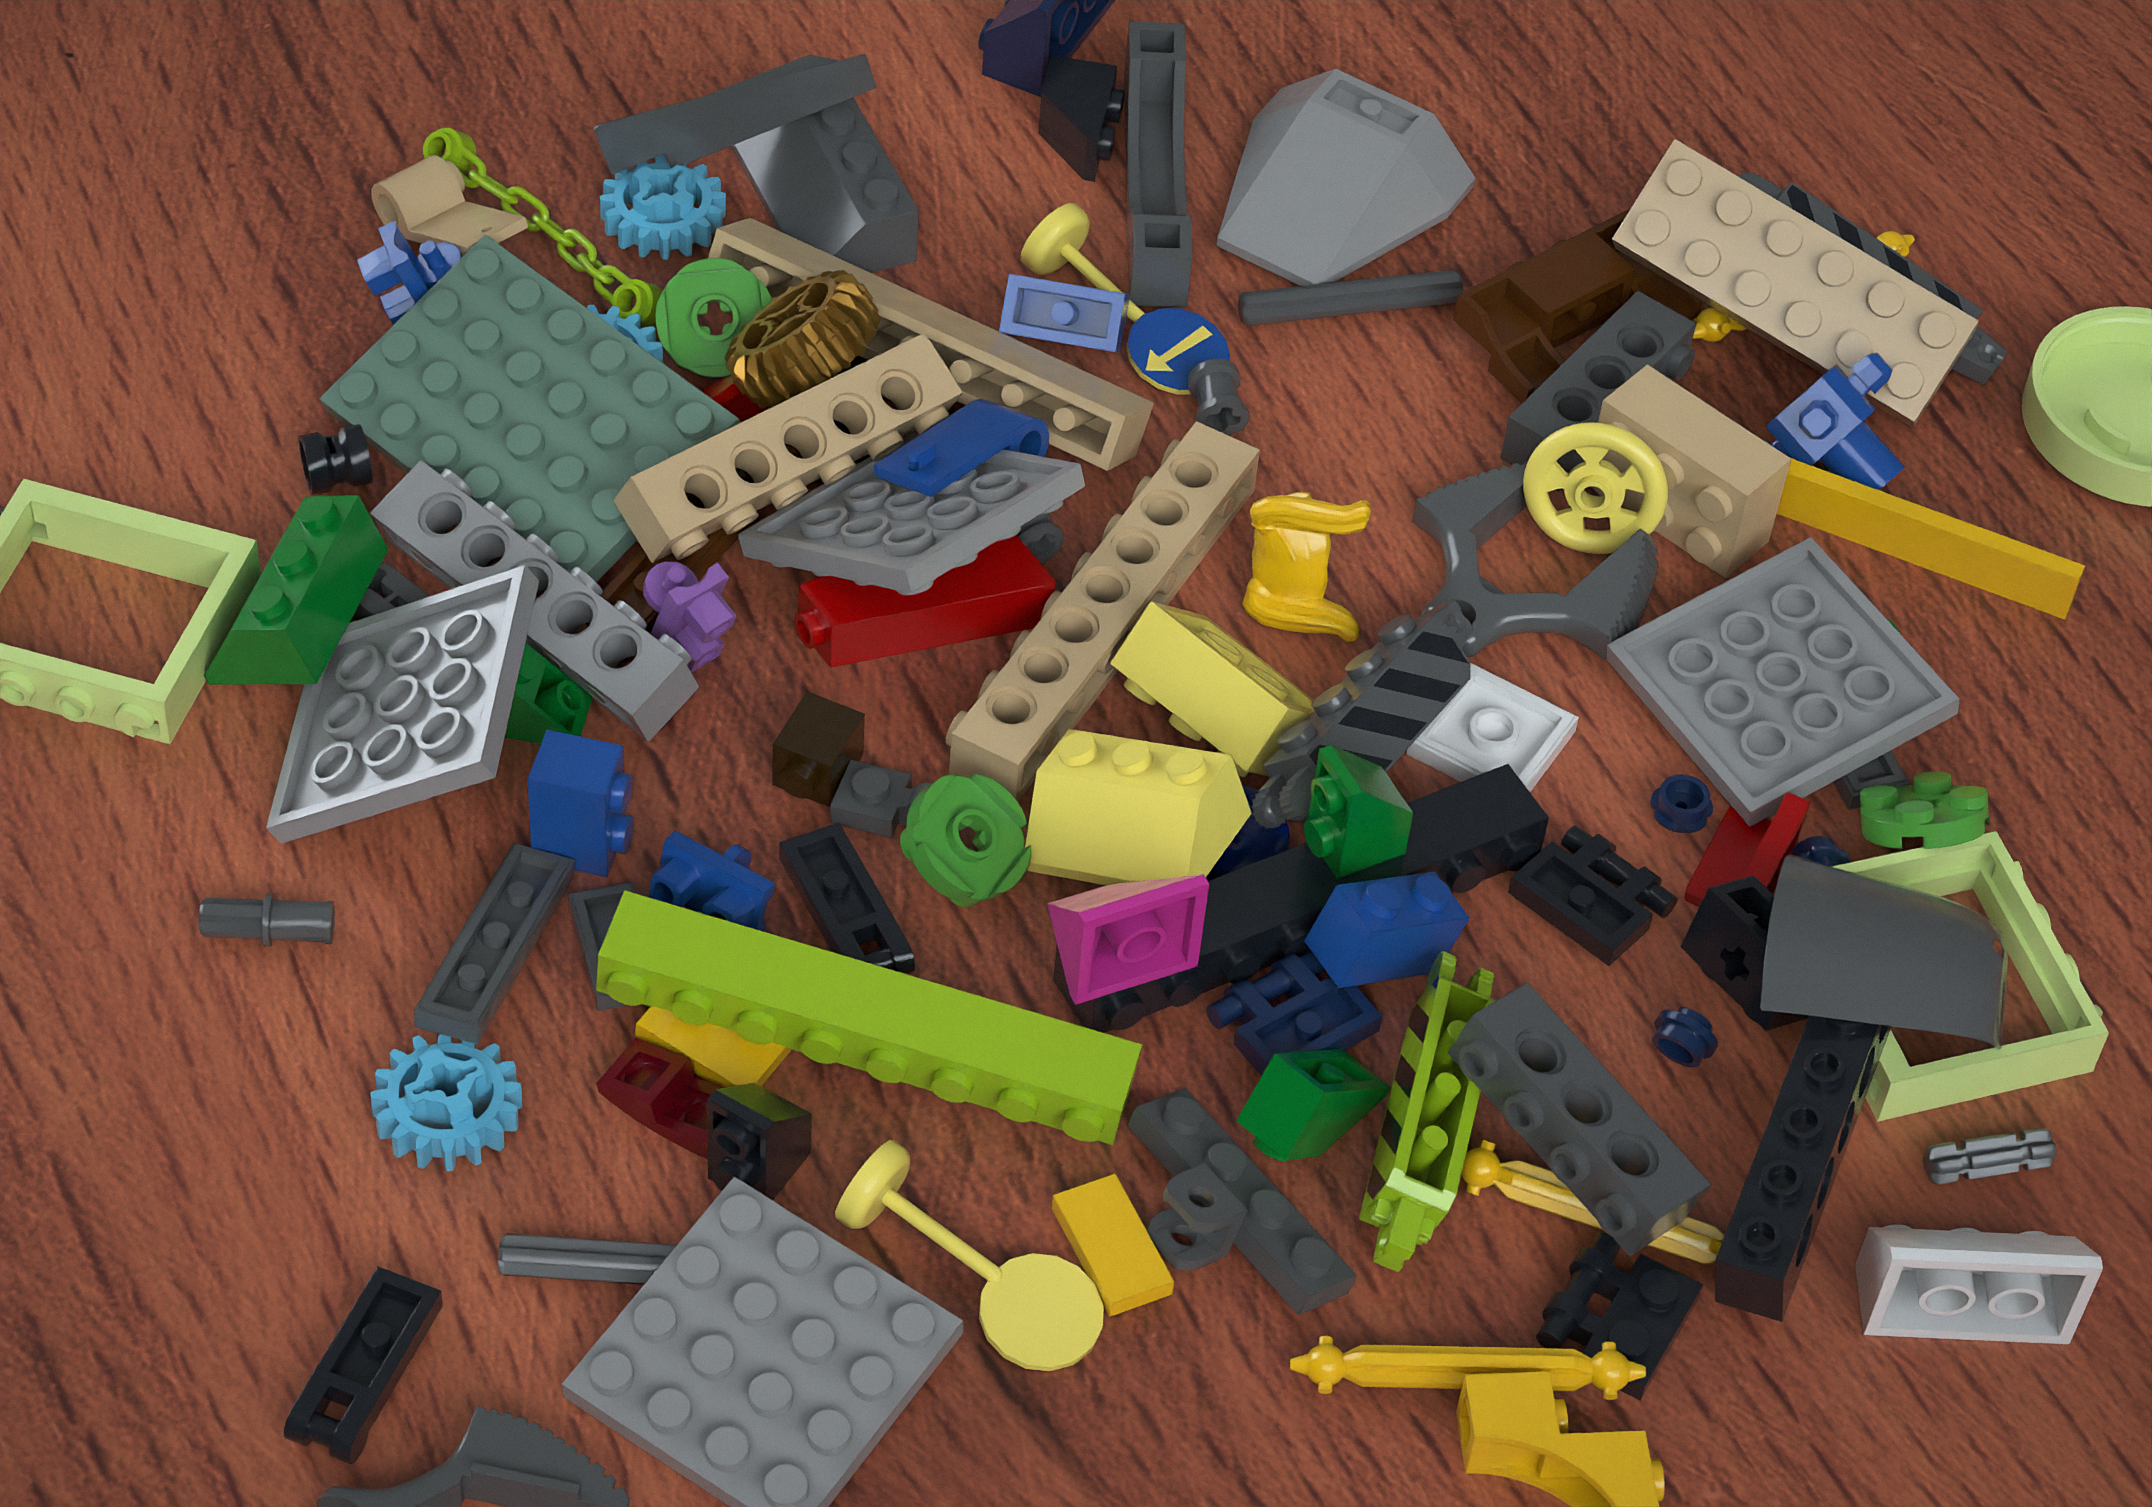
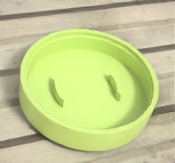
[2021,306,2152,507]

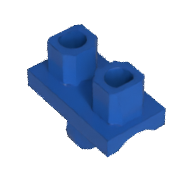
[357,221,463,325]
[648,830,775,932]

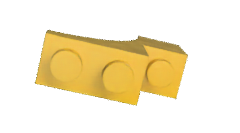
[1456,1372,1664,1507]

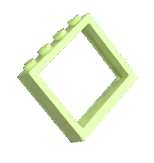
[0,479,261,744]
[1832,831,2109,1122]

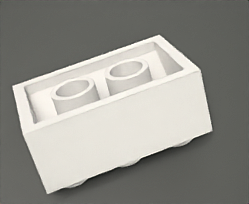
[1855,1225,2103,1344]

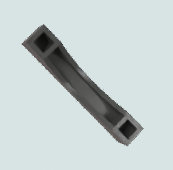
[1124,21,1192,307]

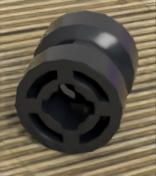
[298,424,373,495]

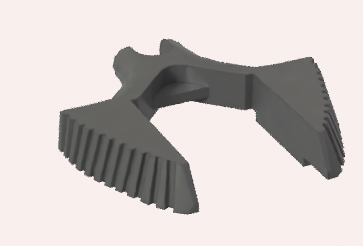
[1412,462,1659,660]
[317,1406,630,1507]

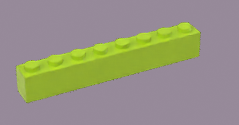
[596,890,1143,1145]

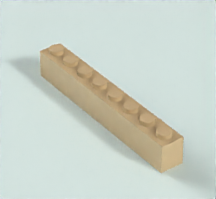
[708,218,1154,471]

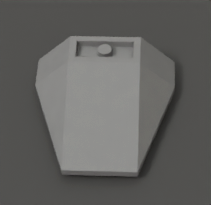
[1216,69,1475,286]

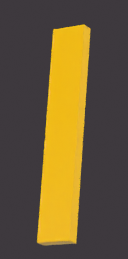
[1777,458,2085,620]

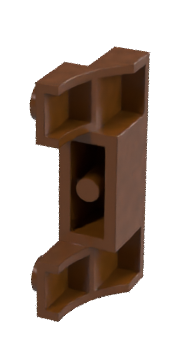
[1453,208,1703,403]

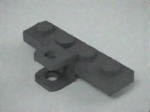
[1127,1088,1357,1315]

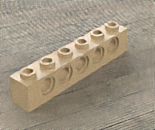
[613,333,963,563]

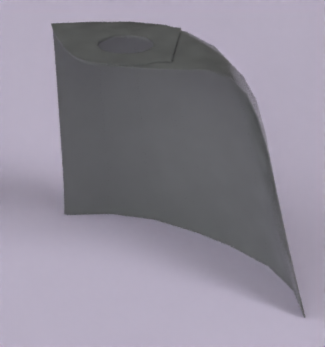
[1760,854,2008,1050]

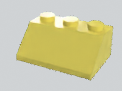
[1110,601,1314,777]
[1025,729,1252,885]

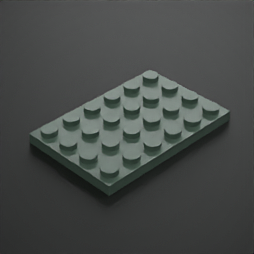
[319,234,740,582]

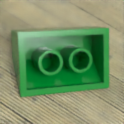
[204,495,389,685]

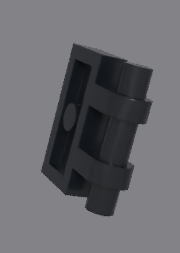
[1508,825,1678,966]
[1536,1232,1703,1401]

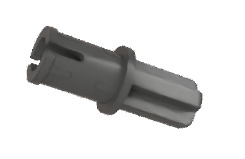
[198,893,335,947]

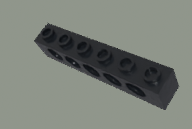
[1715,1016,1892,1322]

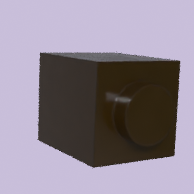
[772,691,865,807]

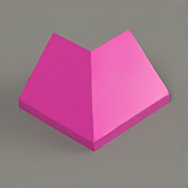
[1047,874,1209,1005]

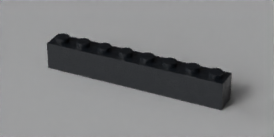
[1053,764,1549,1033]

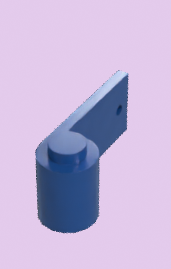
[874,398,1049,497]

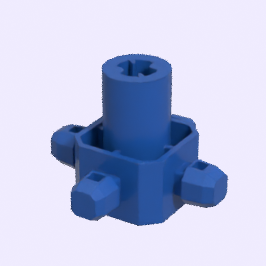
[1766,352,1905,490]

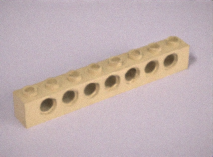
[946,421,1260,802]

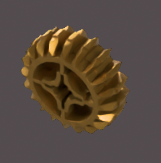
[724,270,881,408]

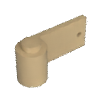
[371,155,529,255]

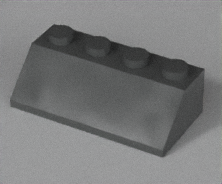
[731,98,919,273]

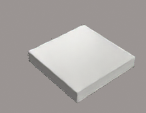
[1407,663,1579,792]

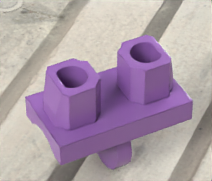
[643,561,737,671]

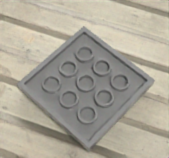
[738,433,1086,595]
[1607,537,1960,827]
[266,565,539,844]
[561,1177,963,1507]

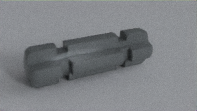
[1923,1127,2056,1184]

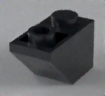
[1038,55,1125,182]
[707,1082,812,1200]

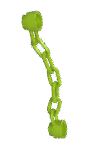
[423,128,662,328]

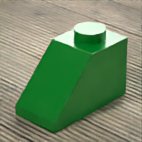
[1236,1049,1391,1162]

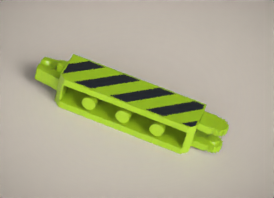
[1359,951,1497,1272]

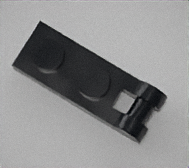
[779,822,915,974]
[284,1266,443,1464]

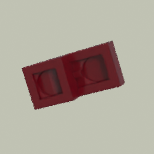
[596,1038,723,1159]

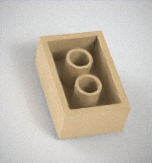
[1590,364,1791,579]

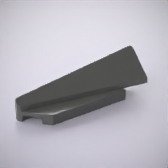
[593,54,877,175]

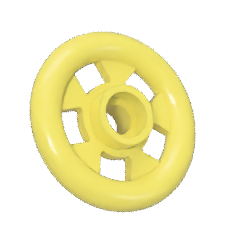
[1523,422,1668,554]

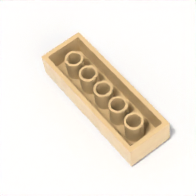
[1612,139,1979,428]

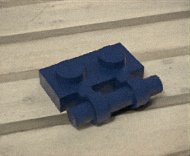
[1206,950,1382,1076]

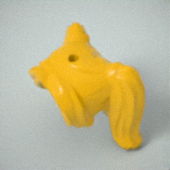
[1242,491,1371,642]

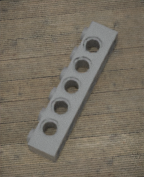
[370,460,699,742]

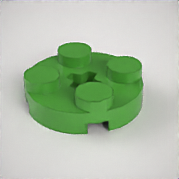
[655,258,772,379]
[1860,771,1989,849]
[900,773,1031,908]

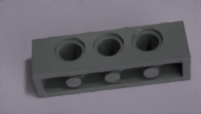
[1500,291,1696,492]
[1448,982,1711,1256]

